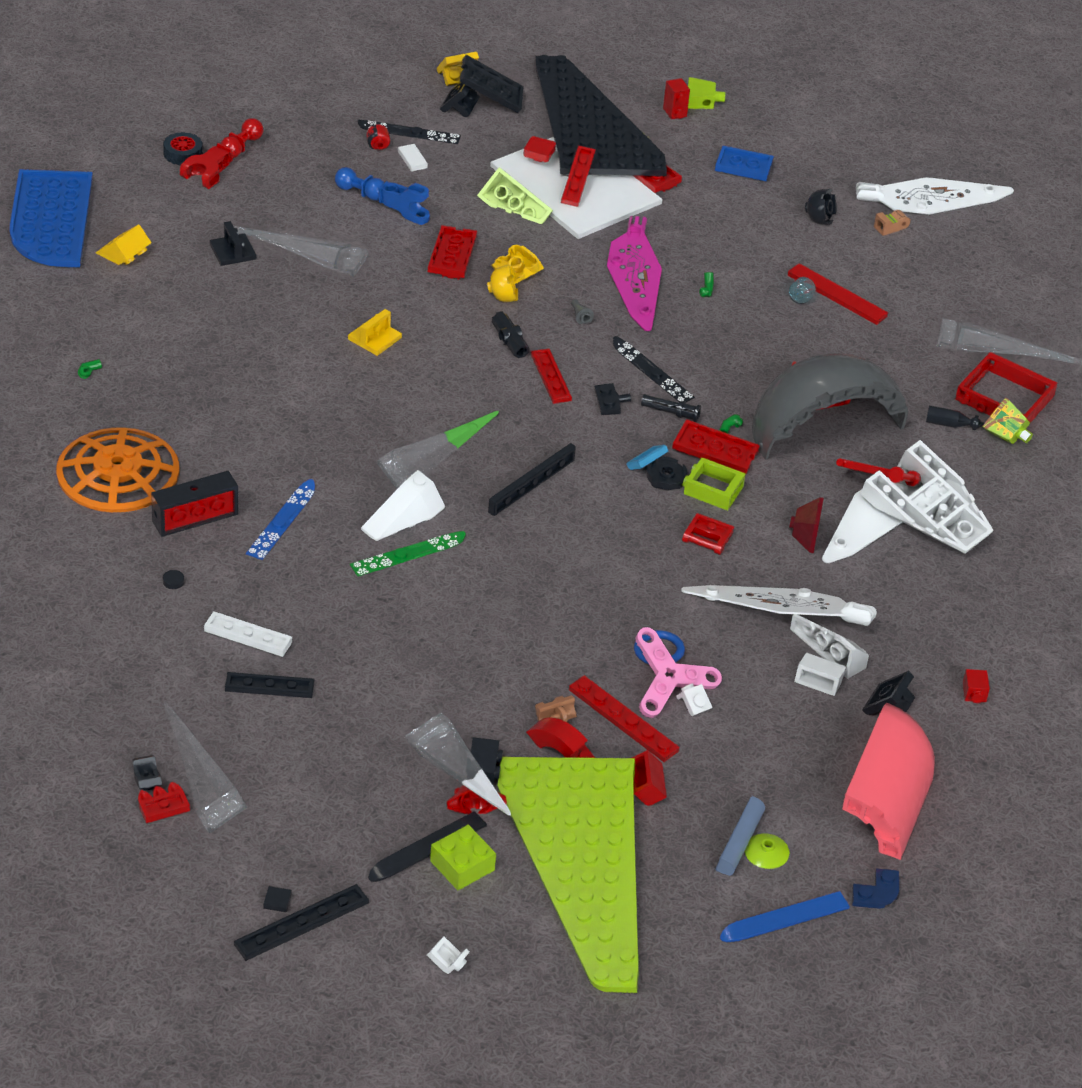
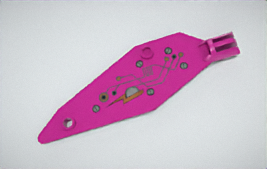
[607,216,662,331]

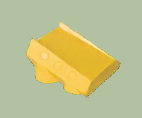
[491,245,544,284]

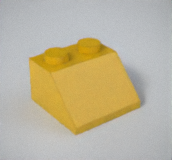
[95,224,152,265]

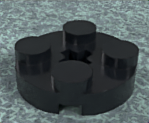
[647,457,687,490]

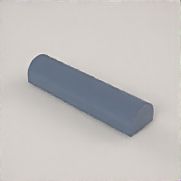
[715,796,765,876]

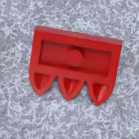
[138,782,190,823]

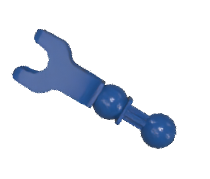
[335,167,430,225]

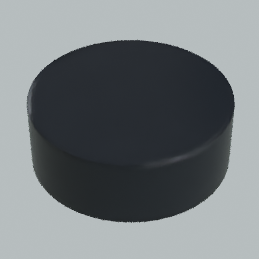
[163,570,184,589]

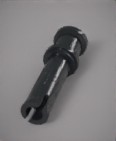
[641,394,701,422]

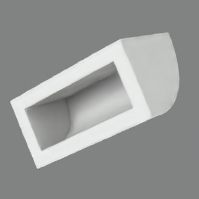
[794,653,846,696]

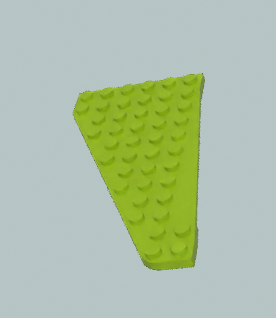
[497,757,639,993]

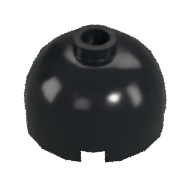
[805,189,837,225]

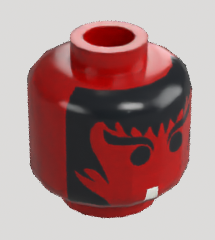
[366,124,390,149]

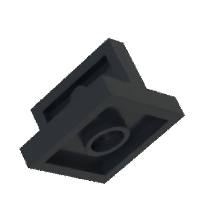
[440,82,480,117]
[210,221,257,266]
[862,671,915,715]

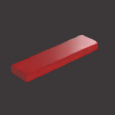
[561,145,596,207]
[531,349,572,404]

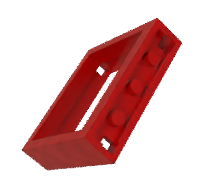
[955,352,1058,423]

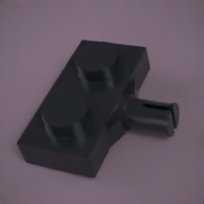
[594,383,631,415]

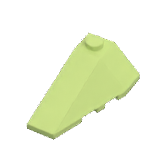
[477,167,553,224]

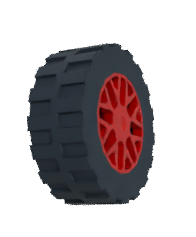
[163,132,203,165]

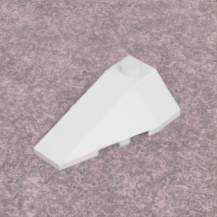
[361,470,445,541]
[790,614,869,679]

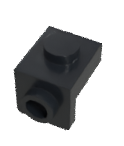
[132,755,162,790]

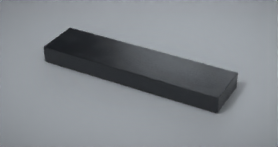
[225,672,315,698]

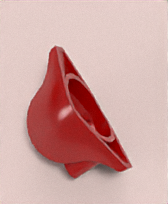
[447,785,507,814]

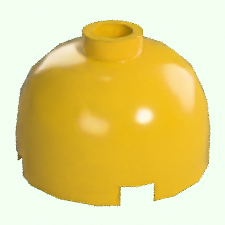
[487,264,518,302]

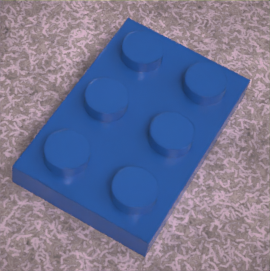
[715,146,774,181]

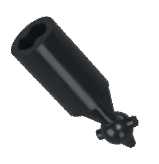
[926,405,985,430]

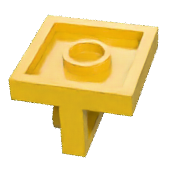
[437,52,479,86]
[348,309,402,356]

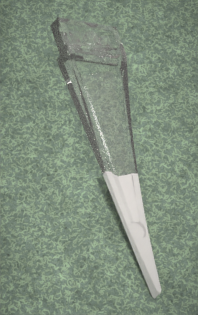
[405,712,511,816]

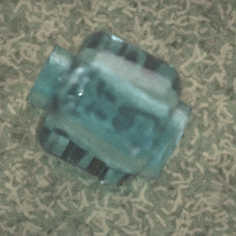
[789,277,816,304]

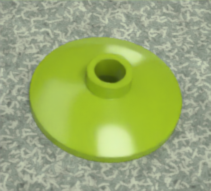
[744,833,790,869]

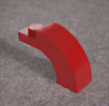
[526,717,595,758]

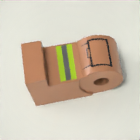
[874,210,910,236]

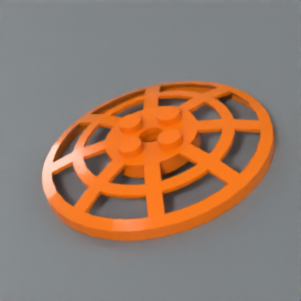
[56,428,179,512]

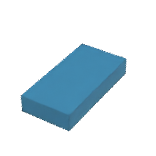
[627,445,668,470]

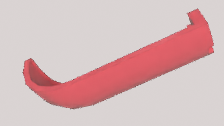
[842,703,935,860]

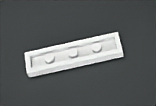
[204,611,292,657]

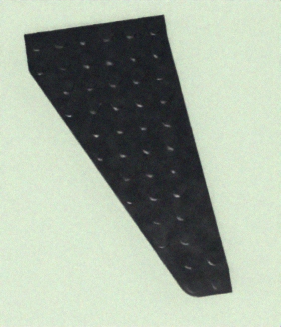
[535,55,667,176]

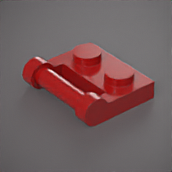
[682,513,734,555]

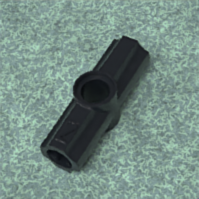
[492,311,529,358]

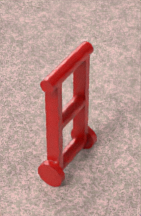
[836,458,921,487]

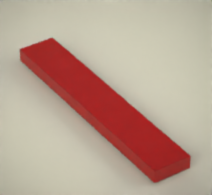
[788,263,888,325]

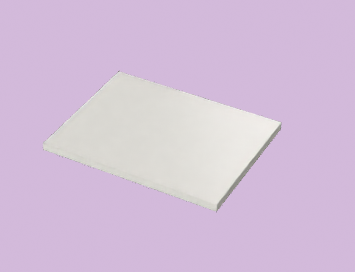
[490,137,662,239]

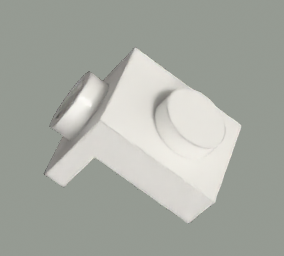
[676,683,712,716]
[427,937,469,974]

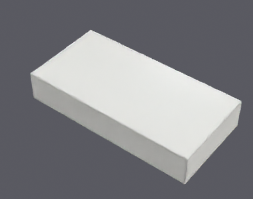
[398,144,428,171]

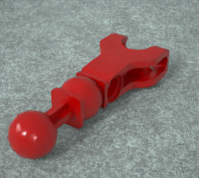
[180,118,264,189]

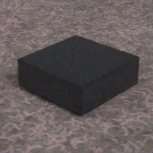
[263,886,292,912]

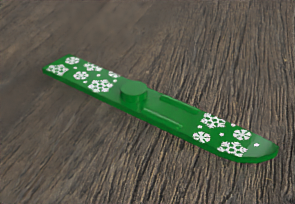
[350,531,466,577]

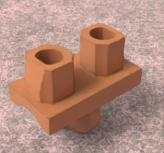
[535,695,577,722]

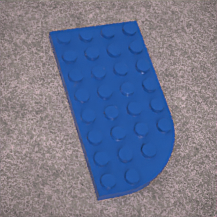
[10,169,93,267]

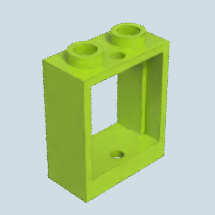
[682,458,746,511]

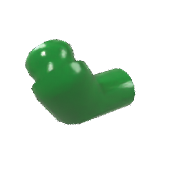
[699,272,714,297]
[78,359,102,379]
[719,414,743,434]

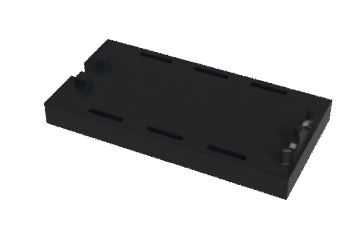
[460,55,524,113]

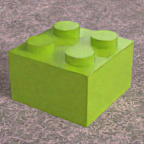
[430,824,496,891]

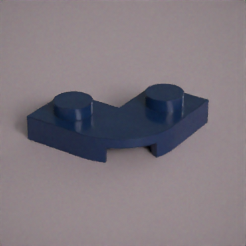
[852,868,899,909]

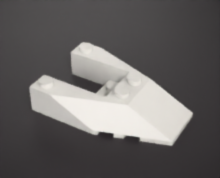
[860,440,993,553]

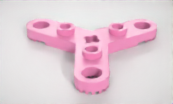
[635,627,722,718]

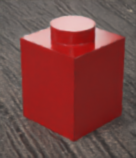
[963,669,990,703]

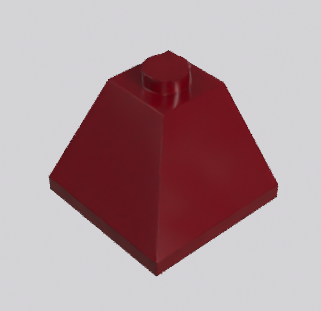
[789,497,824,553]

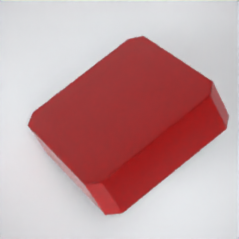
[523,136,556,162]

